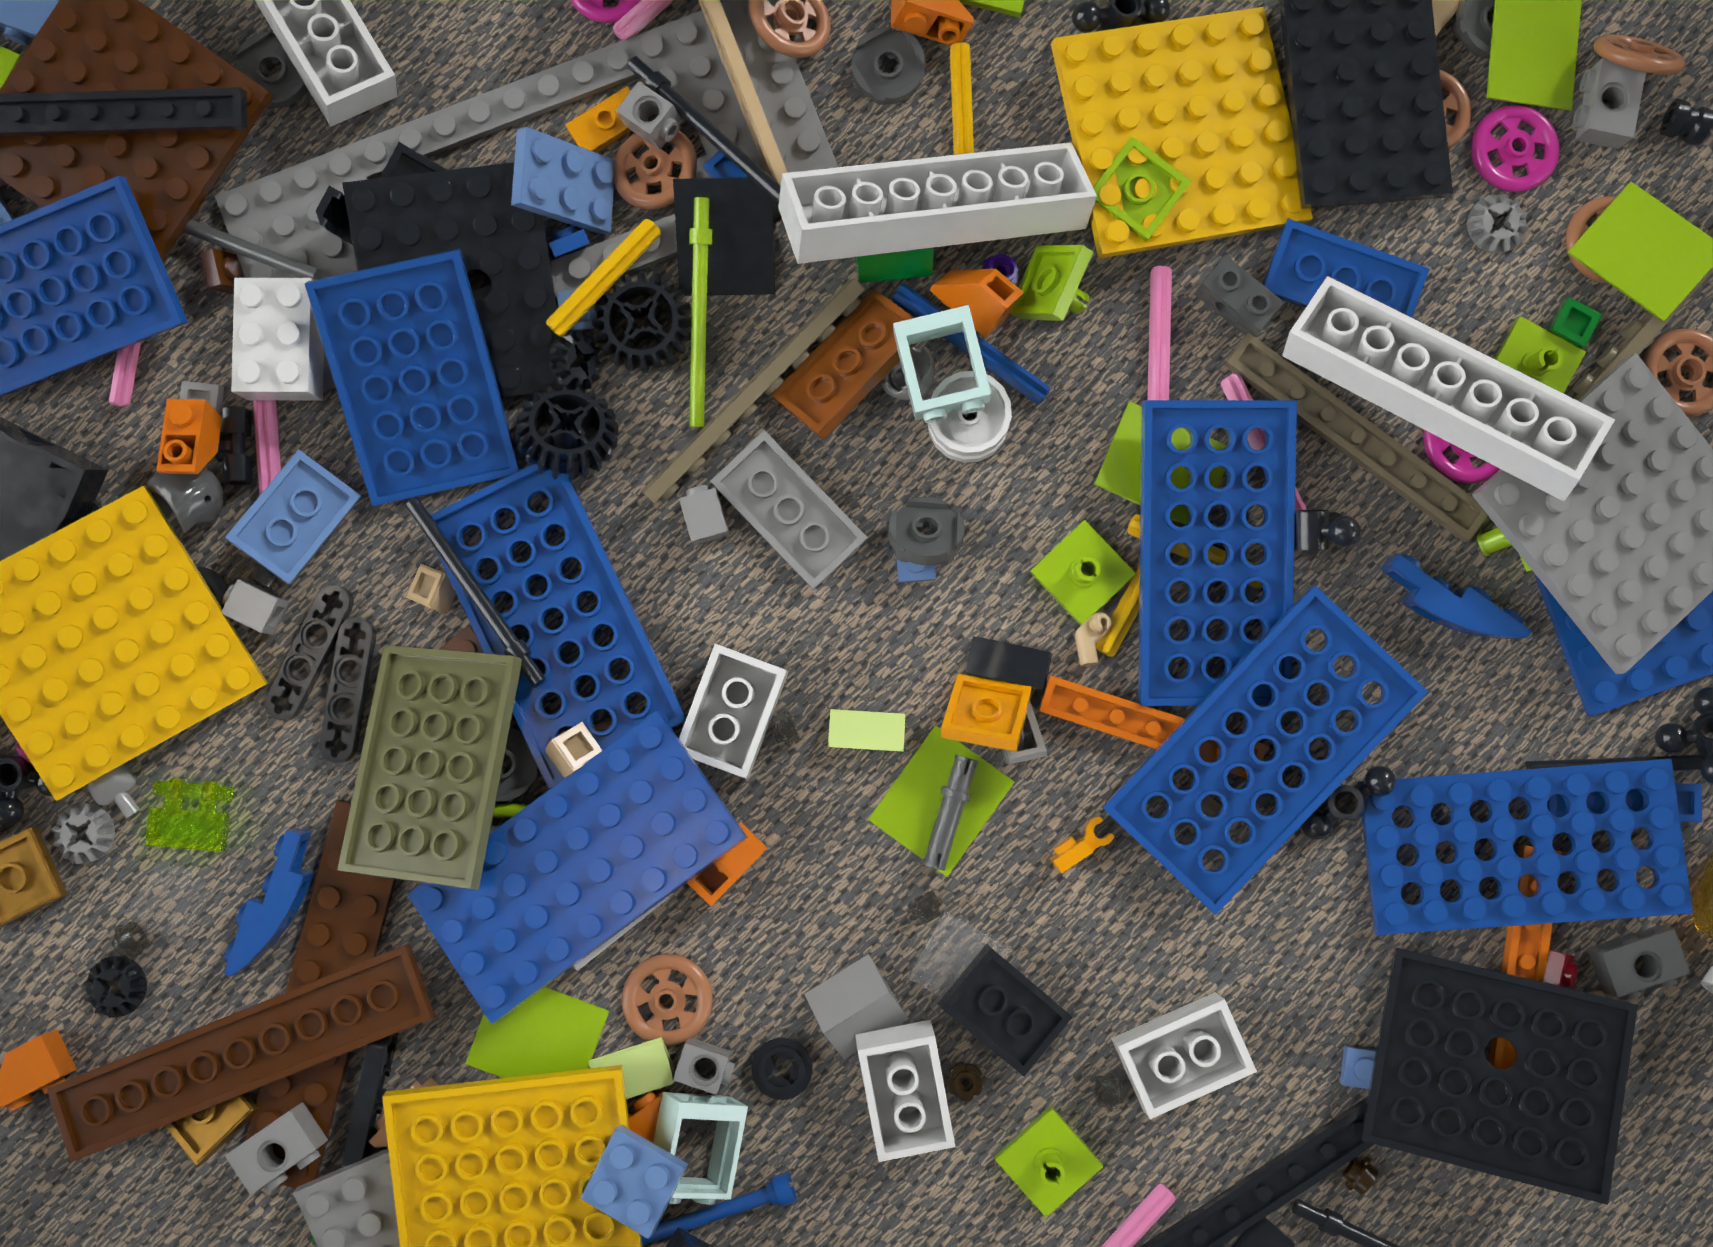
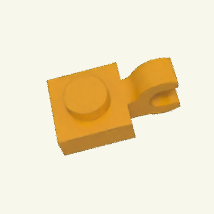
[1050,816,1114,873]

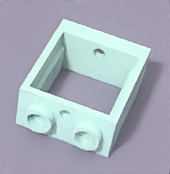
[893,305,991,423]
[653,1092,748,1205]

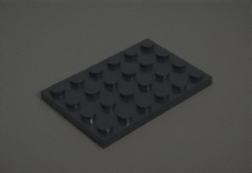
[1279,0,1453,209]

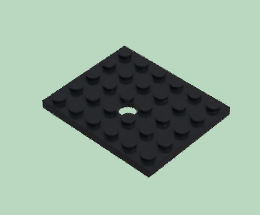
[342,162,562,397]
[1360,948,1638,1205]

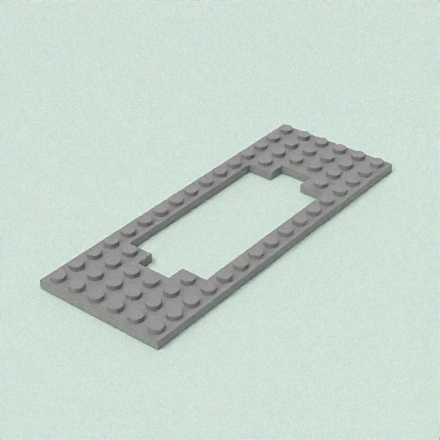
[215,0,838,402]

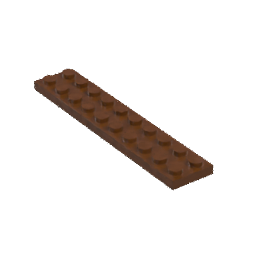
[246,799,397,1189]
[46,944,436,1163]

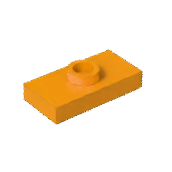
[565,86,648,153]

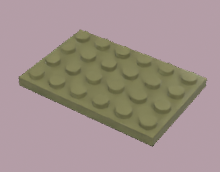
[337,645,522,890]

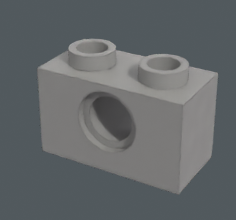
[1573,58,1646,149]
[225,1102,328,1195]

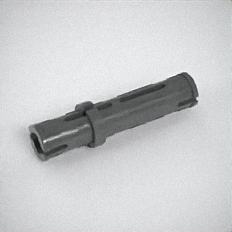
[922,754,979,871]

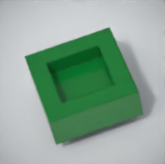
[1547,297,1602,349]

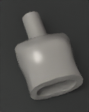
[86,764,141,819]

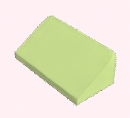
[828,709,905,752]
[589,1037,675,1099]

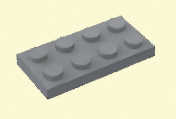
[710,430,868,590]

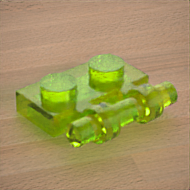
[145,778,234,852]

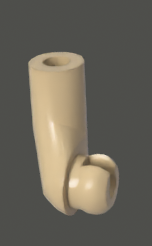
[1075,612,1111,667]

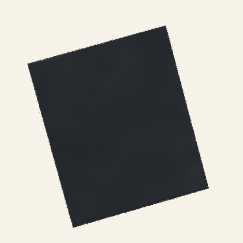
[673,177,775,296]

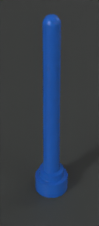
[641,1171,797,1246]

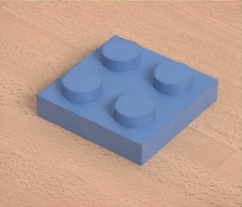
[580,1125,688,1239]

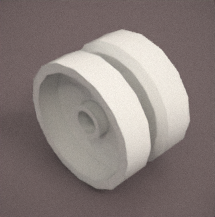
[928,371,1012,463]

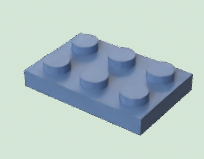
[511,127,615,234]
[225,449,361,586]

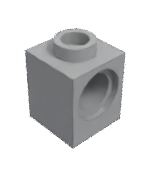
[616,81,682,150]
[679,485,730,545]
[221,579,290,635]
[673,1038,735,1095]

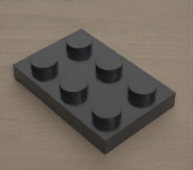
[937,944,1072,1076]

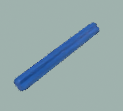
[892,284,1050,404]

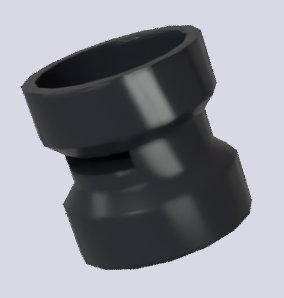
[1659,98,1713,146]

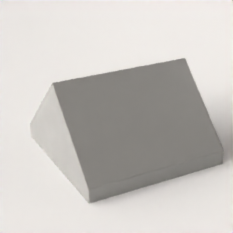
[804,954,909,1059]

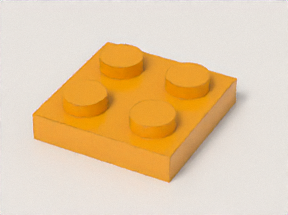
[941,674,1032,752]

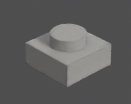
[180,381,224,415]

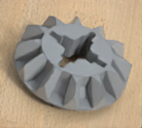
[1467,194,1529,254]
[51,803,115,864]

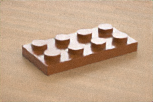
[772,289,916,440]

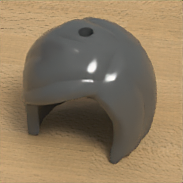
[147,467,223,533]

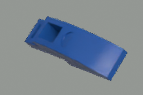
[1380,554,1532,639]
[224,828,314,976]

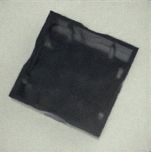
[0,417,108,561]

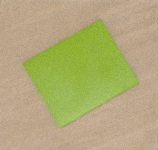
[1486,0,1582,111]
[1567,181,1713,322]
[1094,401,1226,525]
[868,725,1015,877]
[465,987,609,1078]

